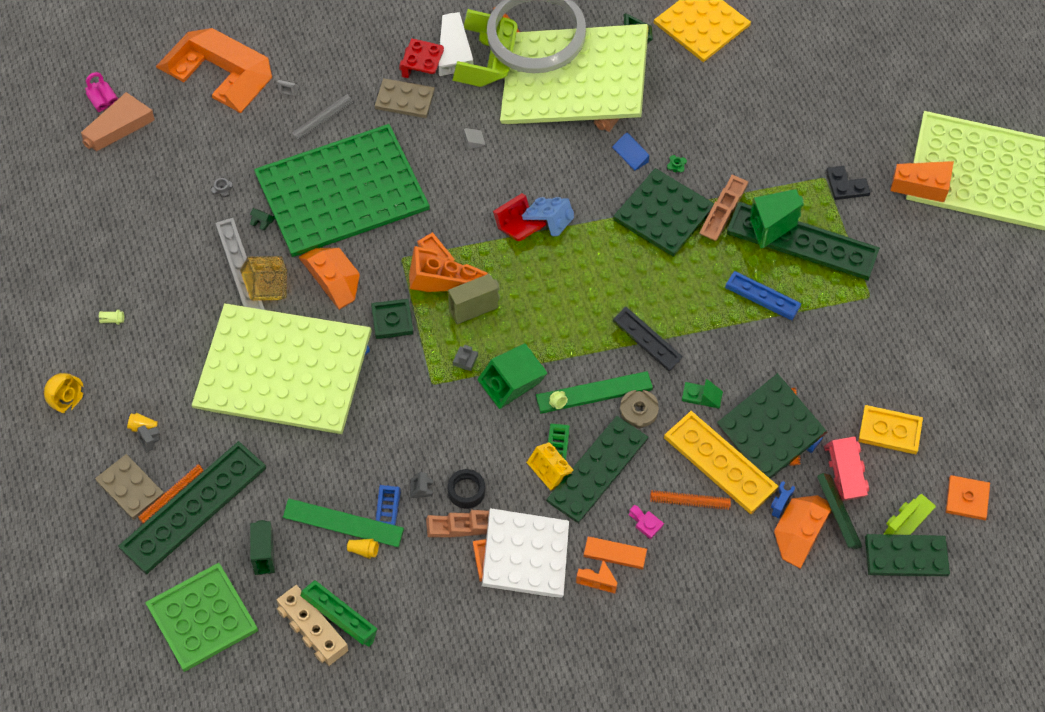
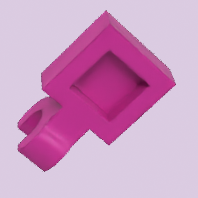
[628,505,664,539]

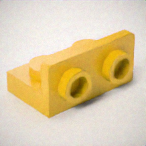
[526,443,573,491]

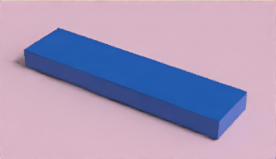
[725,271,801,320]

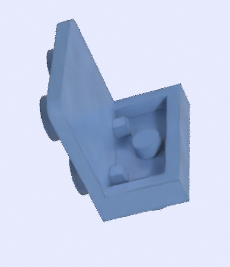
[522,197,574,236]

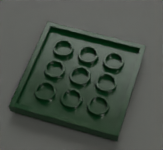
[613,168,714,257]
[717,373,828,479]

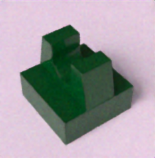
[250,208,275,230]

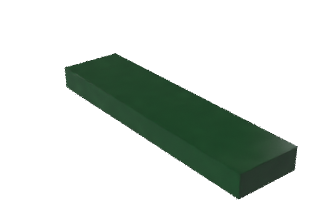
[817,473,863,549]

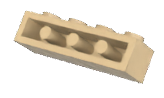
[276,585,348,666]

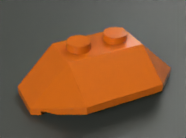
[299,248,360,310]
[774,495,832,569]

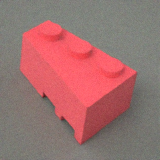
[824,437,869,501]

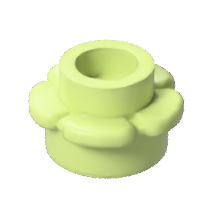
[549,391,568,409]

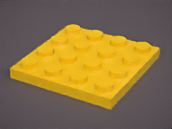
[654,0,751,62]

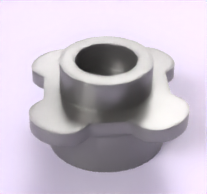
[211,178,233,197]

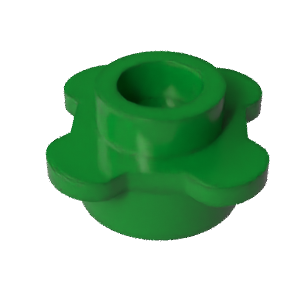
[667,155,687,173]

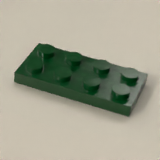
[865,534,950,576]

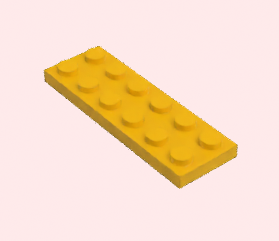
[664,411,778,514]

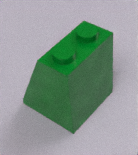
[749,189,804,249]
[477,343,547,409]

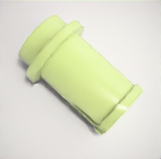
[99,310,124,325]

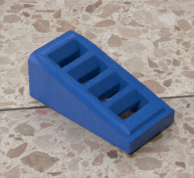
[376,485,401,526]

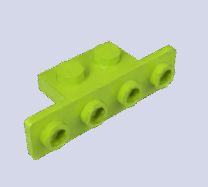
[884,494,936,535]

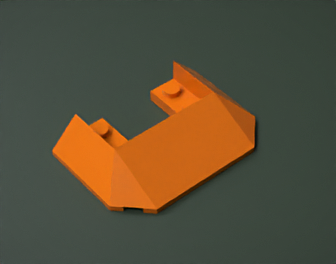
[156,28,272,113]

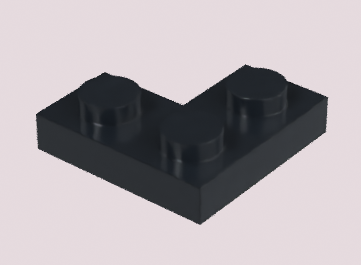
[826,166,871,200]

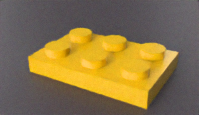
[858,405,923,455]

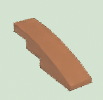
[699,175,748,241]
[426,510,489,537]

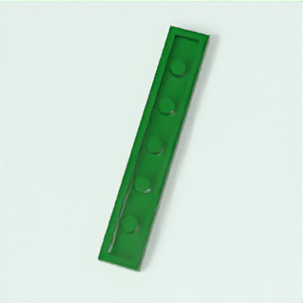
[536,371,653,414]
[283,498,404,548]

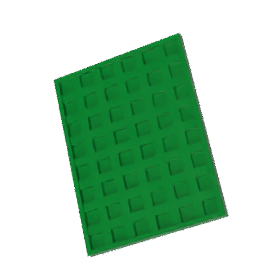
[254,124,430,257]

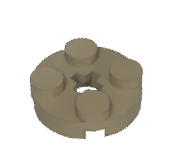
[620,390,659,428]

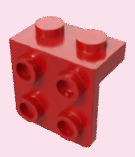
[399,38,444,78]
[493,193,547,241]

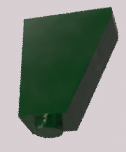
[250,520,275,575]

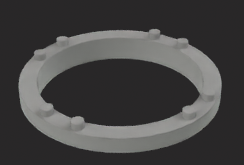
[487,0,586,73]

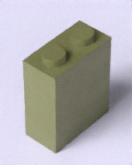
[448,274,500,324]

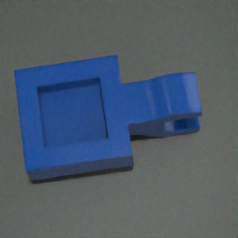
[771,481,795,518]

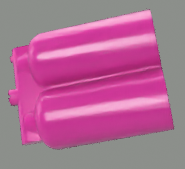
[85,72,118,112]

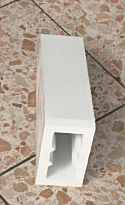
[438,12,473,76]

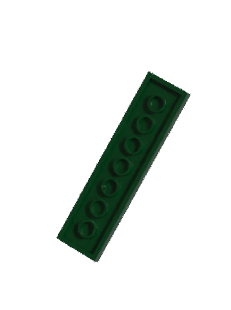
[727,202,880,281]
[118,441,266,575]

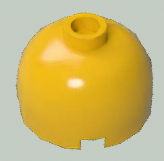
[44,373,84,413]

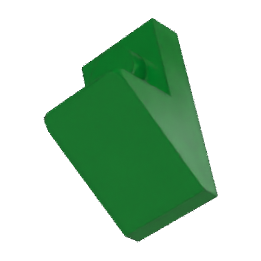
[682,379,723,409]

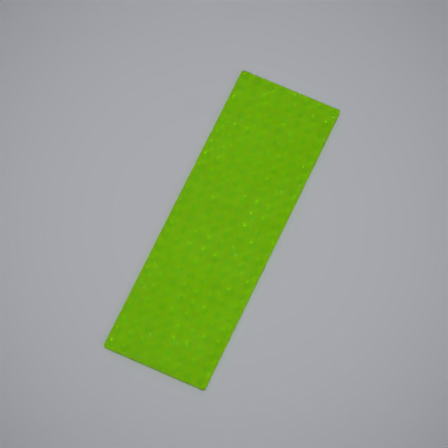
[402,178,870,385]

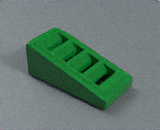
[548,424,570,460]

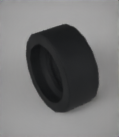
[447,469,486,509]

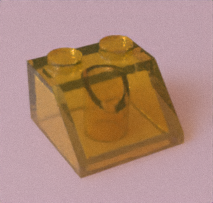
[240,256,287,301]

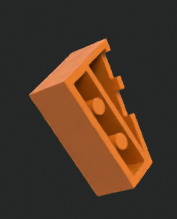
[890,161,954,202]

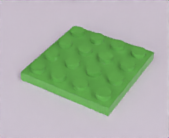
[145,563,258,672]

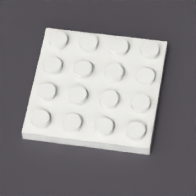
[482,508,569,598]

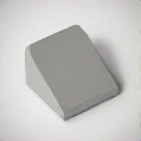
[277,80,299,96]
[464,128,486,149]

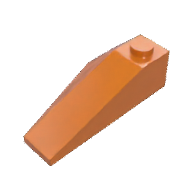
[409,246,487,292]

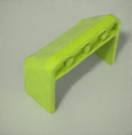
[452,9,518,87]

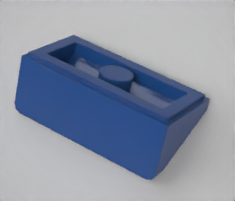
[612,133,649,171]

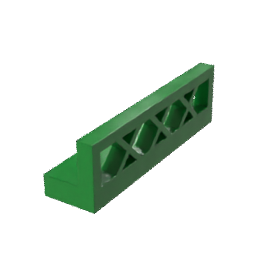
[300,580,377,647]

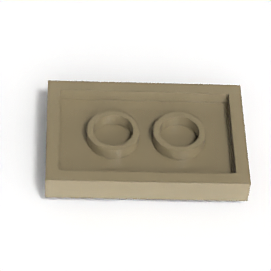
[375,78,435,118]
[95,454,164,520]

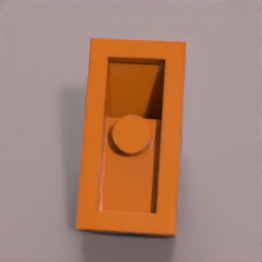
[576,560,617,594]

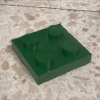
[371,298,414,339]

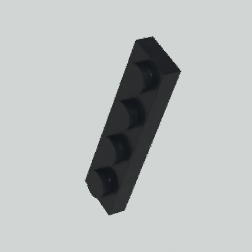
[612,306,683,372]

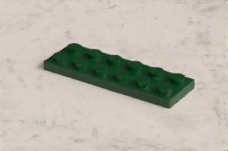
[546,416,649,524]

